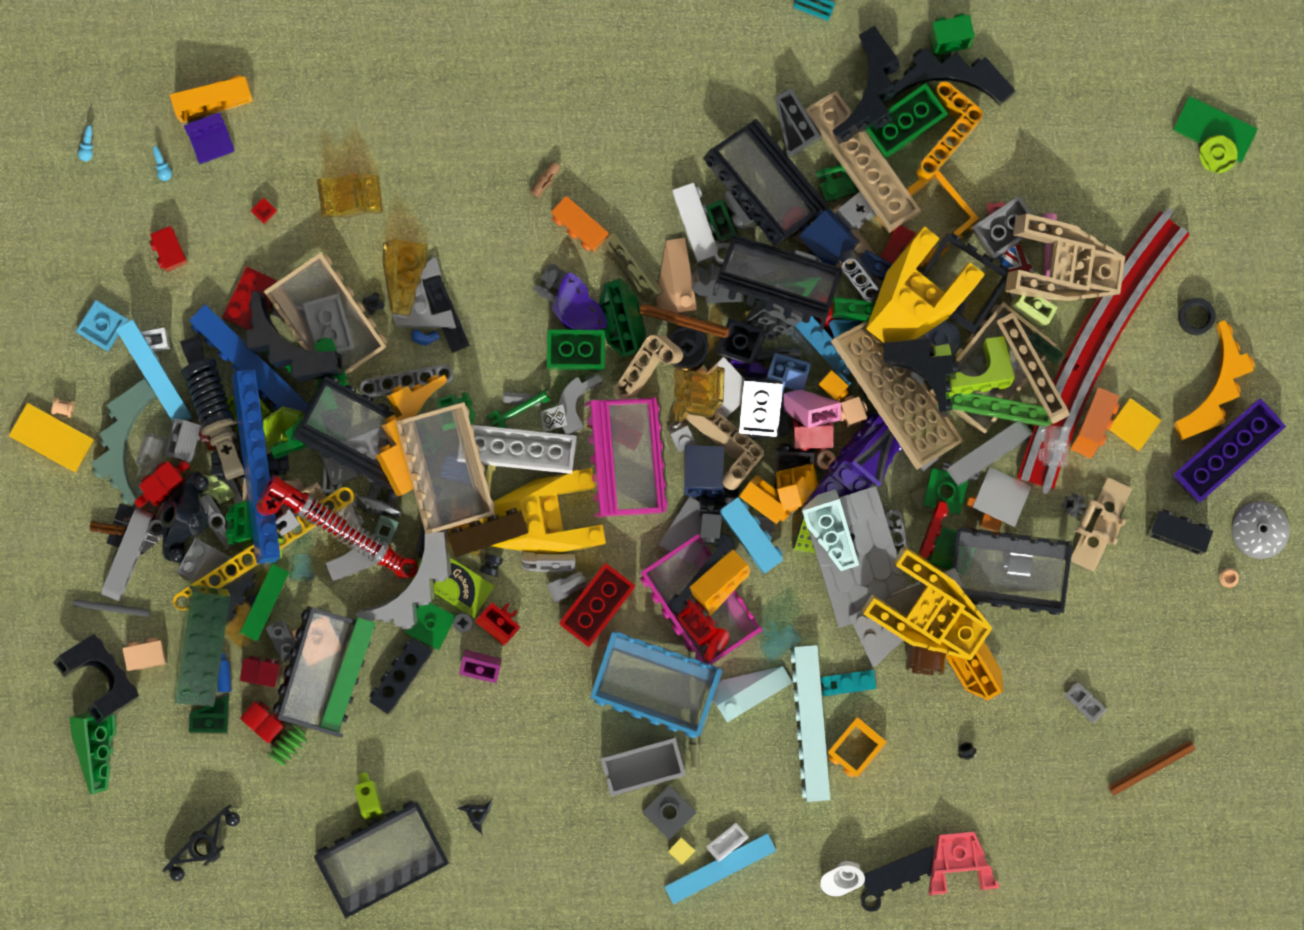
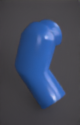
[410,329,440,346]

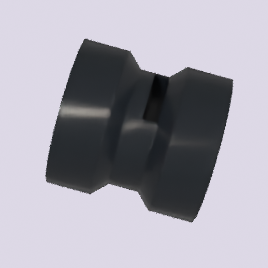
[480,553,503,577]

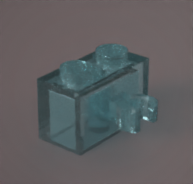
[759,621,802,663]

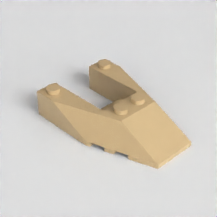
[1005,213,1125,301]

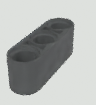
[840,250,880,302]

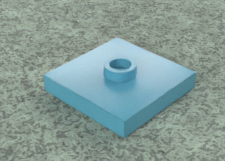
[75,300,129,352]

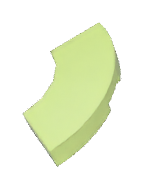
[200,475,237,505]

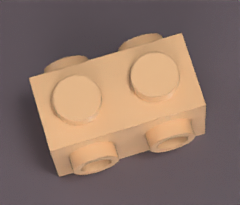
[840,395,868,428]

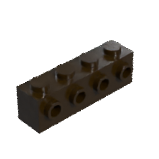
[448,508,529,558]

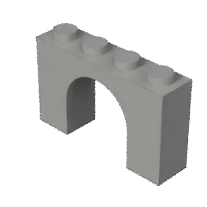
[308,492,376,582]

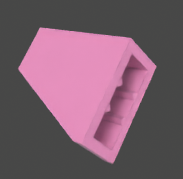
[783,390,841,428]

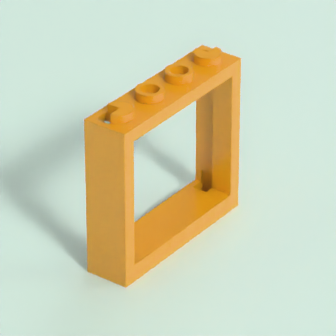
[875,170,979,269]

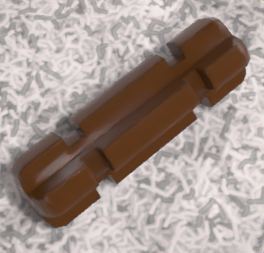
[90,521,127,536]

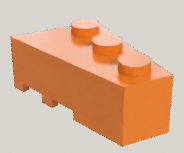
[1070,387,1120,458]

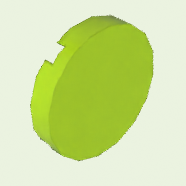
[1199,135,1238,173]

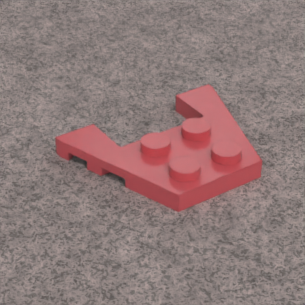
[928,832,999,896]

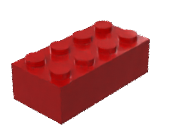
[558,562,636,648]

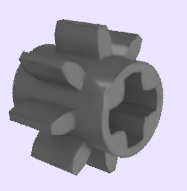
[1062,493,1087,518]

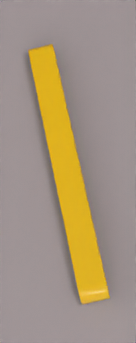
[173,487,355,611]

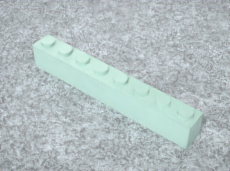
[790,645,830,802]

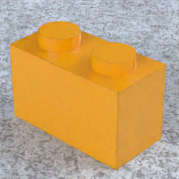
[818,370,849,402]

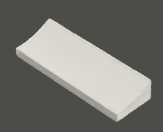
[457,425,577,474]

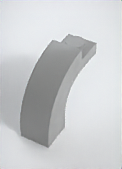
[559,374,603,435]

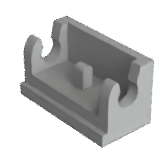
[275,504,300,536]

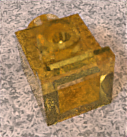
[222,618,253,648]

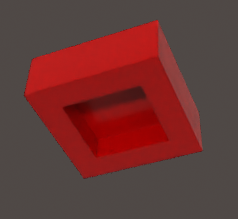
[250,197,278,225]

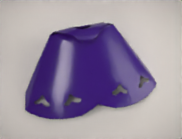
[552,272,607,330]

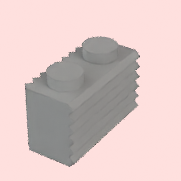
[164,419,201,463]

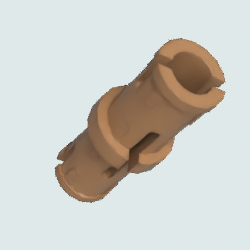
[529,161,561,199]

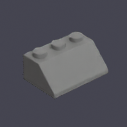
[972,195,1033,261]

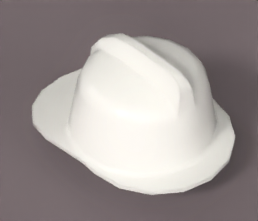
[821,861,865,896]

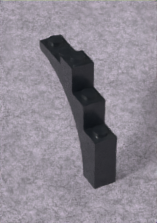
[832,25,900,144]
[892,47,1016,106]
[245,291,344,382]

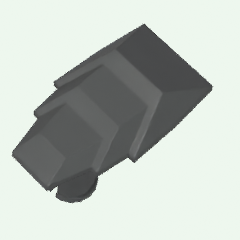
[357,483,401,517]

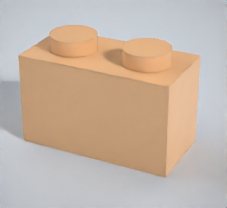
[123,638,168,671]

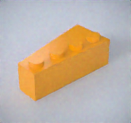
[169,75,253,123]

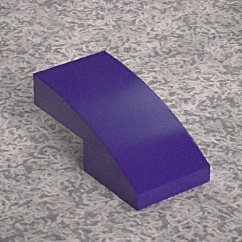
[727,358,768,379]

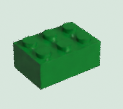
[928,13,975,56]
[547,329,605,371]

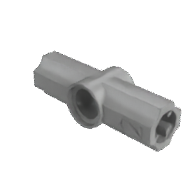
[199,494,239,551]

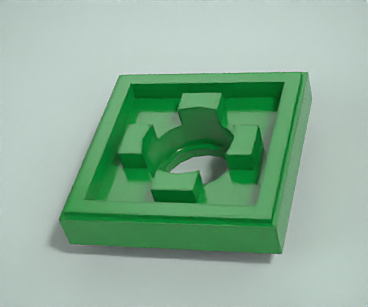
[922,468,969,515]

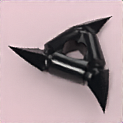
[456,798,493,835]

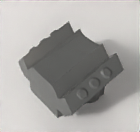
[691,261,756,303]

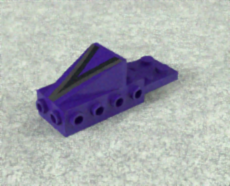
[804,413,902,505]

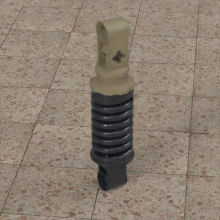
[180,335,245,480]

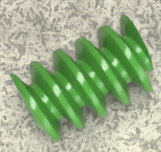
[266,723,307,766]

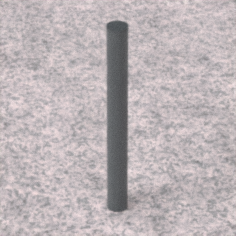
[73,599,150,617]

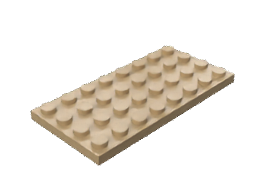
[831,321,963,470]

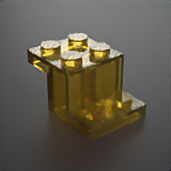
[317,173,383,218]
[673,366,725,422]

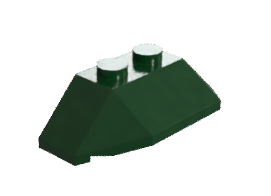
[599,278,646,357]

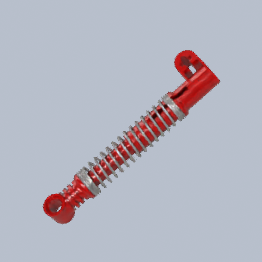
[256,475,418,579]

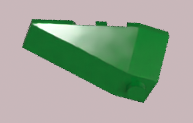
[69,713,116,795]

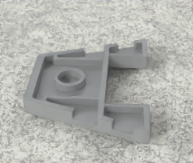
[386,257,456,329]

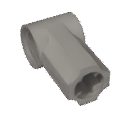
[546,571,588,603]

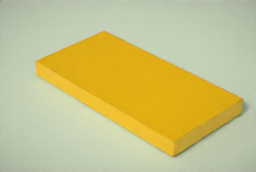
[9,403,95,473]

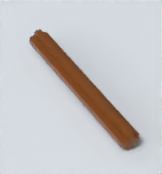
[639,304,730,338]
[1108,740,1195,795]

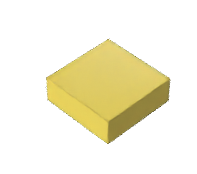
[668,838,695,865]

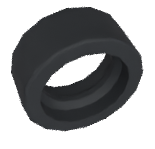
[1178,298,1216,335]

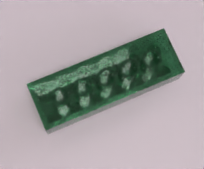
[173,585,230,707]

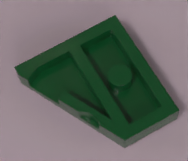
[189,696,230,734]

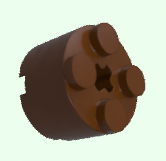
[905,645,946,675]

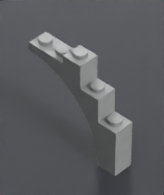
[356,529,451,629]

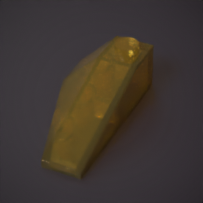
[382,238,427,316]

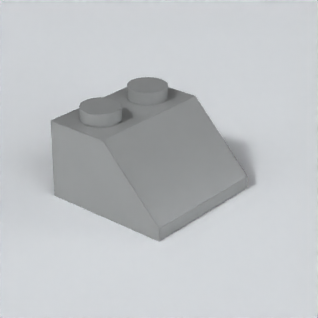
[177,538,231,586]

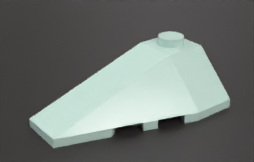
[802,489,859,571]
[707,666,793,722]

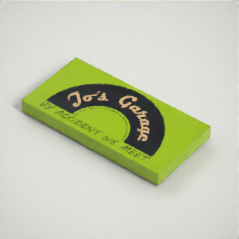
[411,558,495,619]

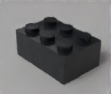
[1146,509,1214,555]

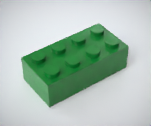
[865,83,948,160]

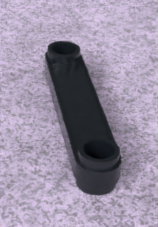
[667,534,735,615]

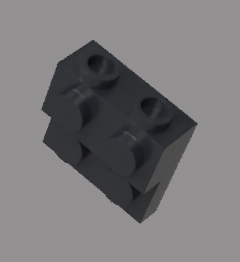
[774,443,815,488]

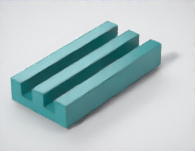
[793,0,835,22]

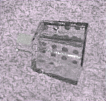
[136,433,169,477]

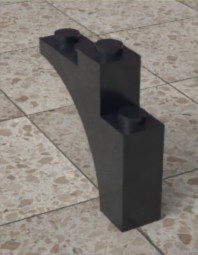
[883,339,959,417]

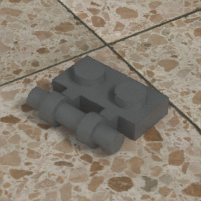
[533,263,580,303]

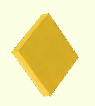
[1109,398,1161,452]

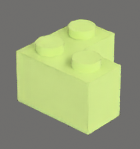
[1009,271,1058,328]

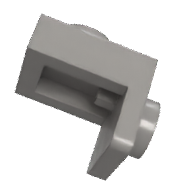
[667,419,696,453]

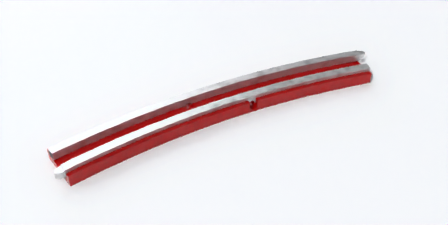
[1016,209,1190,494]

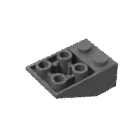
[743,284,803,340]

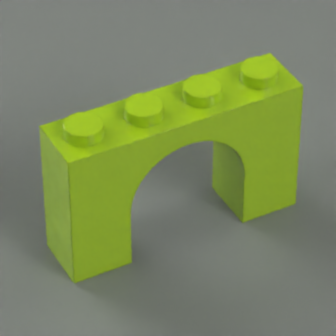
[933,336,1015,397]

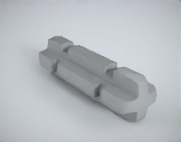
[503,392,540,406]

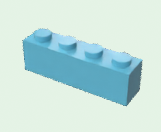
[718,498,783,574]

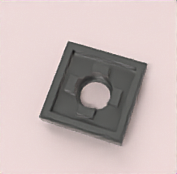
[643,785,697,840]

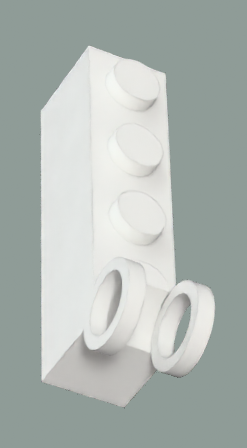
[672,183,733,264]

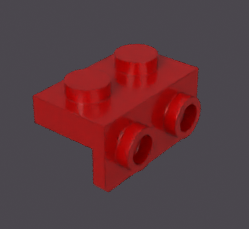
[676,599,718,646]

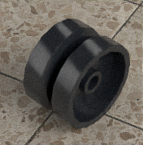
[669,327,708,372]

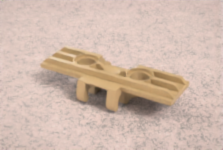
[1071,478,1132,572]

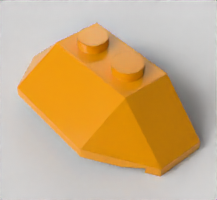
[946,642,1004,701]

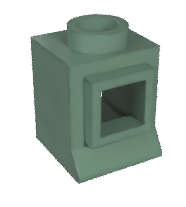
[374,515,400,544]

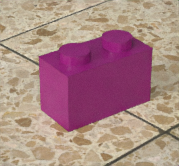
[459,649,502,684]

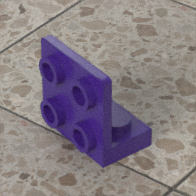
[184,112,235,164]

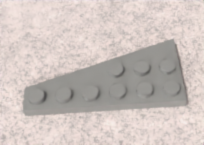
[849,567,963,668]

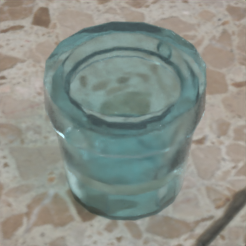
[289,554,314,581]

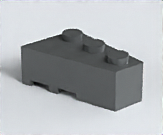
[775,88,822,159]

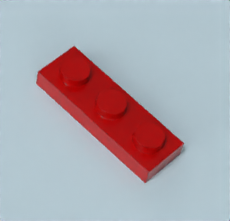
[918,499,949,558]

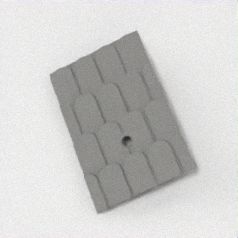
[808,486,907,628]

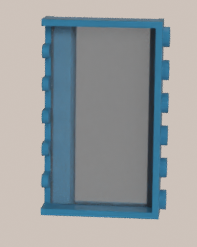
[590,631,724,738]

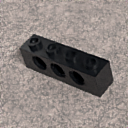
[369,638,433,715]

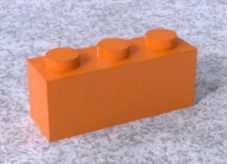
[551,196,609,253]

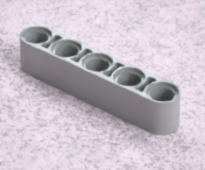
[360,365,454,398]
[947,422,1033,486]
[101,507,155,601]

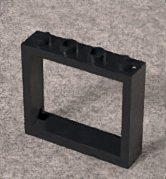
[921,232,1010,333]

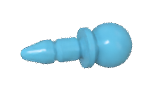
[78,125,93,161]
[153,146,172,181]

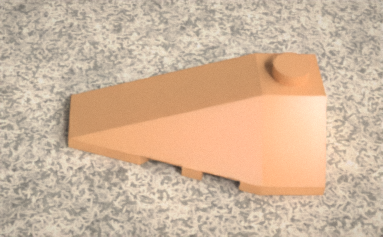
[656,238,697,315]

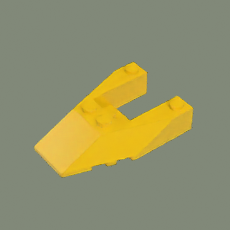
[866,226,985,343]
[483,468,606,554]
[862,546,992,660]

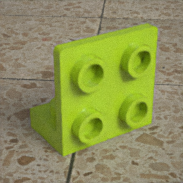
[262,406,303,454]

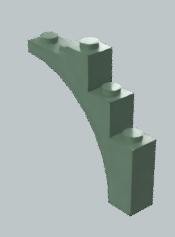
[91,378,157,506]

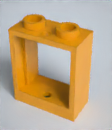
[739,475,792,524]
[827,717,887,778]

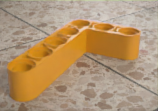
[916,82,983,181]

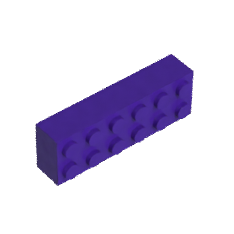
[1171,398,1286,504]

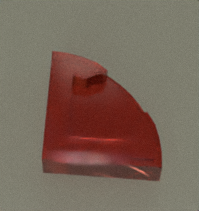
[198,432,217,451]

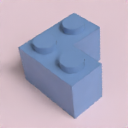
[766,353,811,393]

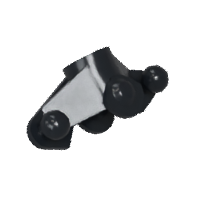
[161,471,209,563]
[162,804,240,882]

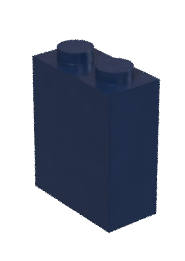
[798,208,860,266]
[684,445,724,498]

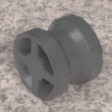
[453,613,473,633]

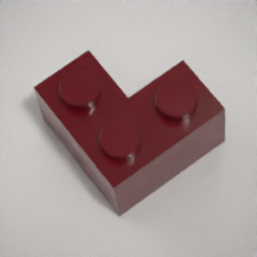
[239,655,283,689]

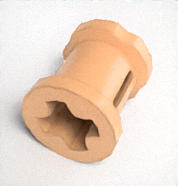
[52,397,75,418]

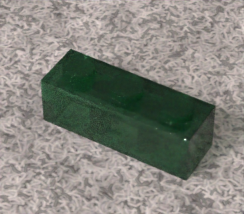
[1029,332,1063,365]

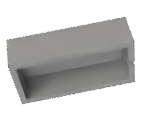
[601,738,686,796]

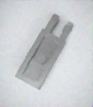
[521,552,575,572]

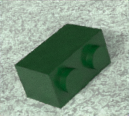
[705,199,740,243]

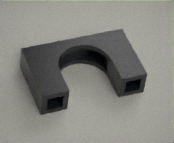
[53,633,140,725]

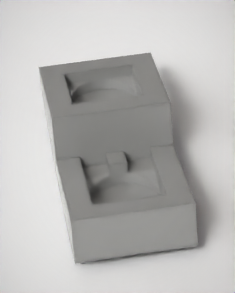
[1064,682,1107,724]

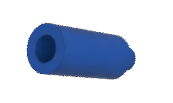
[215,654,232,693]

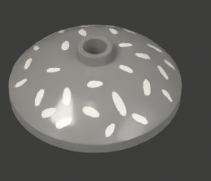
[1232,501,1290,559]

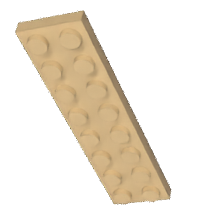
[805,91,921,232]

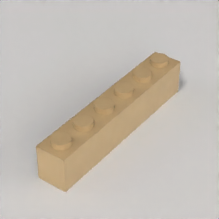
[997,312,1069,424]

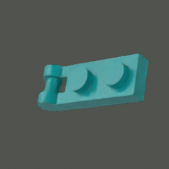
[820,670,876,696]

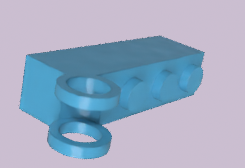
[795,316,851,386]

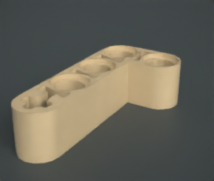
[615,335,683,399]

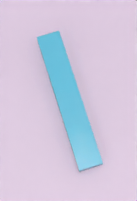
[116,319,193,422]
[665,833,776,904]

